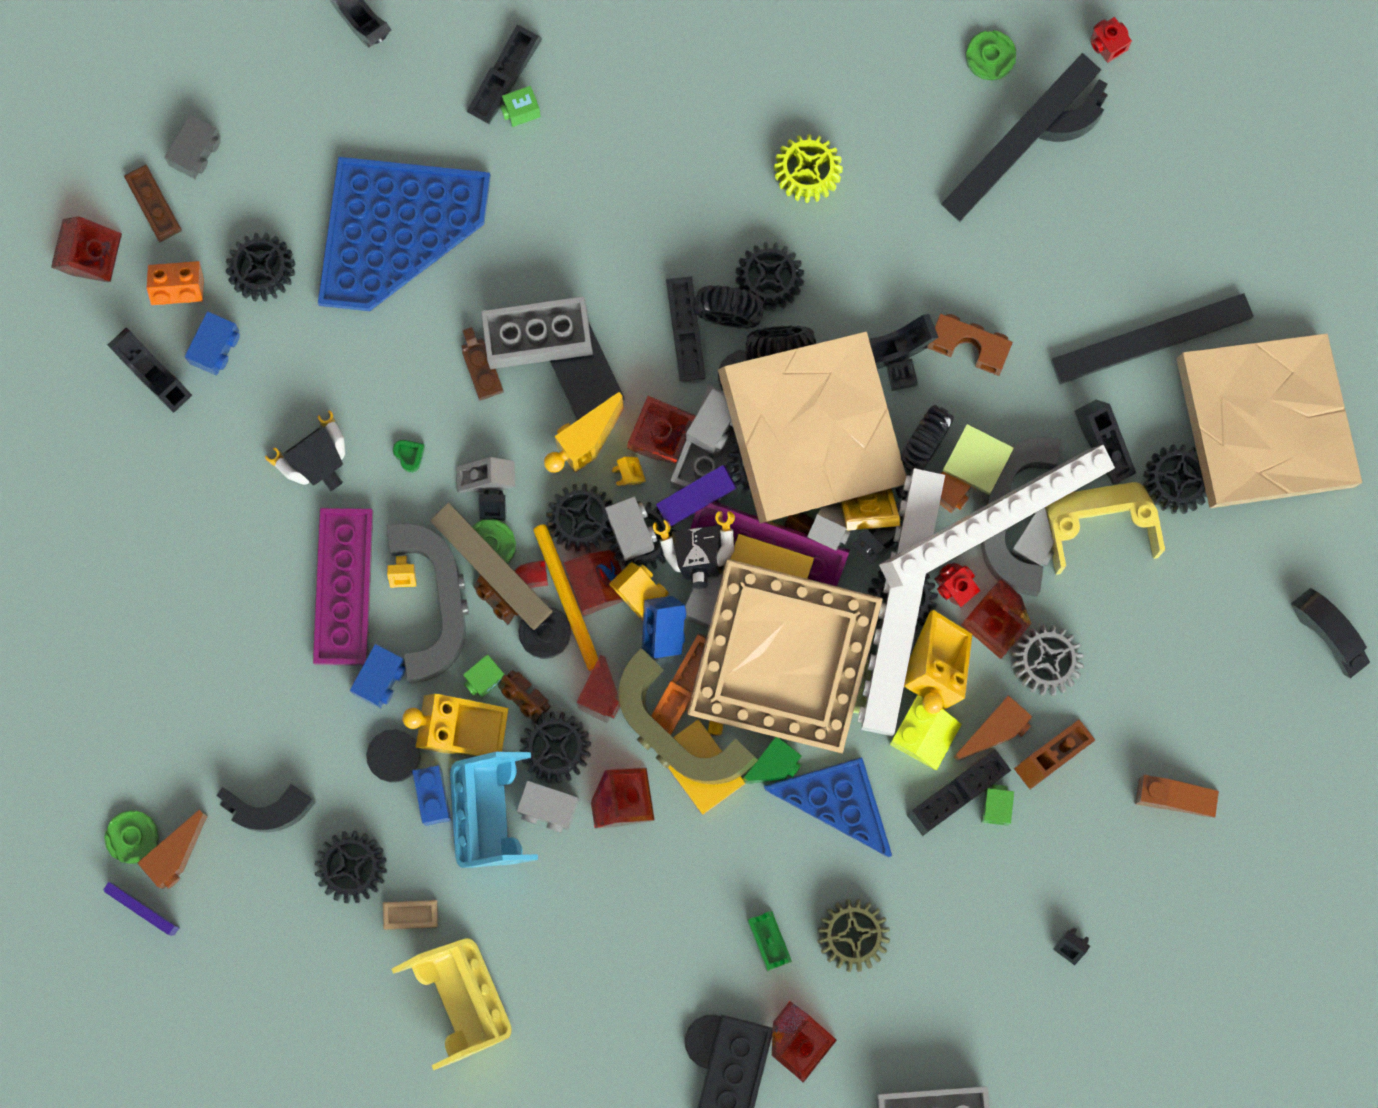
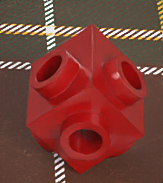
[1090,17,1132,63]
[934,562,981,607]

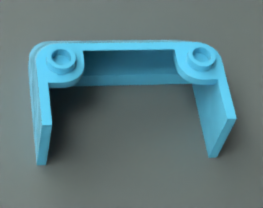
[450,752,538,868]

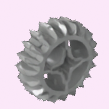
[1012,625,1084,696]

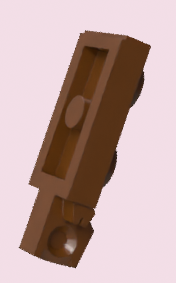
[461,327,504,401]

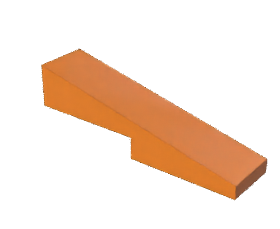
[651,634,706,735]

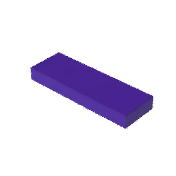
[656,465,737,526]
[103,882,179,936]

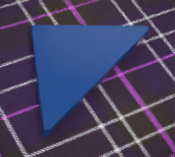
[764,757,892,857]

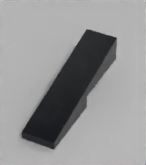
[467,24,542,124]
[666,276,706,381]
[907,749,1012,836]

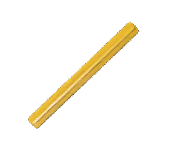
[533,524,601,671]

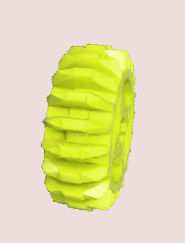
[774,133,843,203]

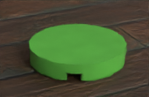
[966,30,1016,81]
[472,519,516,564]
[104,810,159,864]

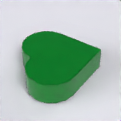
[393,440,425,473]

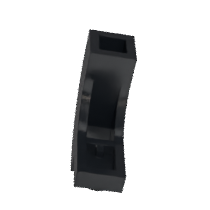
[330,0,392,48]
[1039,79,1108,142]
[869,314,939,369]
[107,327,192,413]
[852,503,903,564]
[1291,588,1370,679]
[216,784,316,832]

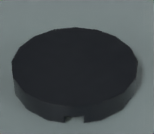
[518,607,571,659]
[366,729,420,783]
[685,1015,720,1069]

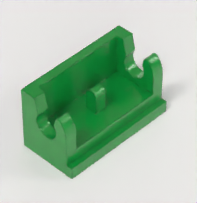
[747,911,792,972]

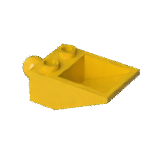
[544,392,624,473]
[904,610,972,714]
[402,693,509,757]

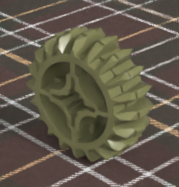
[817,899,890,972]

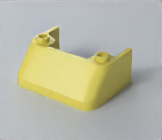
[1044,482,1165,575]
[392,938,512,1071]

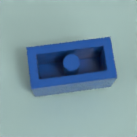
[185,311,240,376]
[642,596,687,659]
[350,644,406,709]
[413,765,451,826]

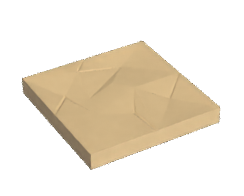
[718,331,906,523]
[1176,333,1362,508]
[687,558,883,754]

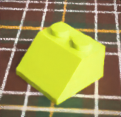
[890,695,962,770]

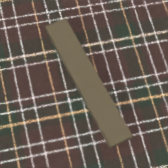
[430,503,553,630]

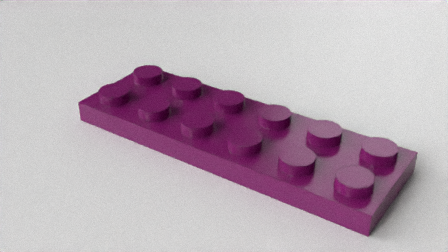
[690,501,850,586]
[313,508,373,666]

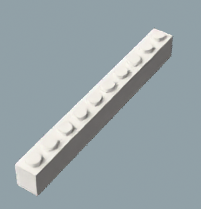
[879,445,1115,588]
[857,469,945,736]

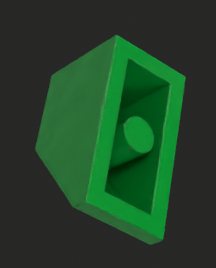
[743,737,802,784]

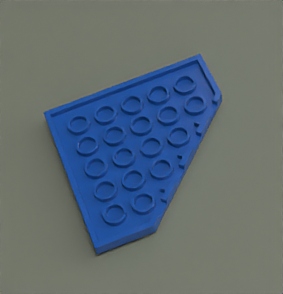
[318,157,491,311]

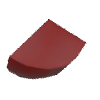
[514,560,548,588]

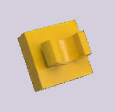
[612,456,646,486]
[387,556,417,588]

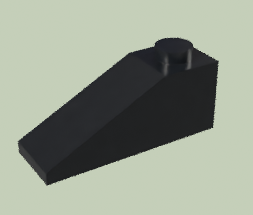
[1074,399,1136,485]

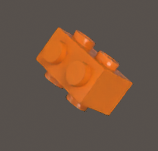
[146,261,204,305]

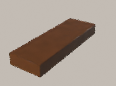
[124,164,182,242]

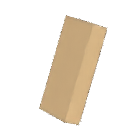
[383,900,438,930]

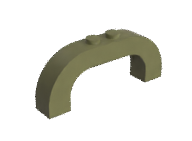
[619,648,758,785]

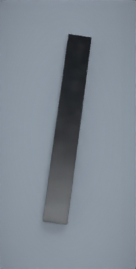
[941,52,1101,222]
[1051,293,1254,384]

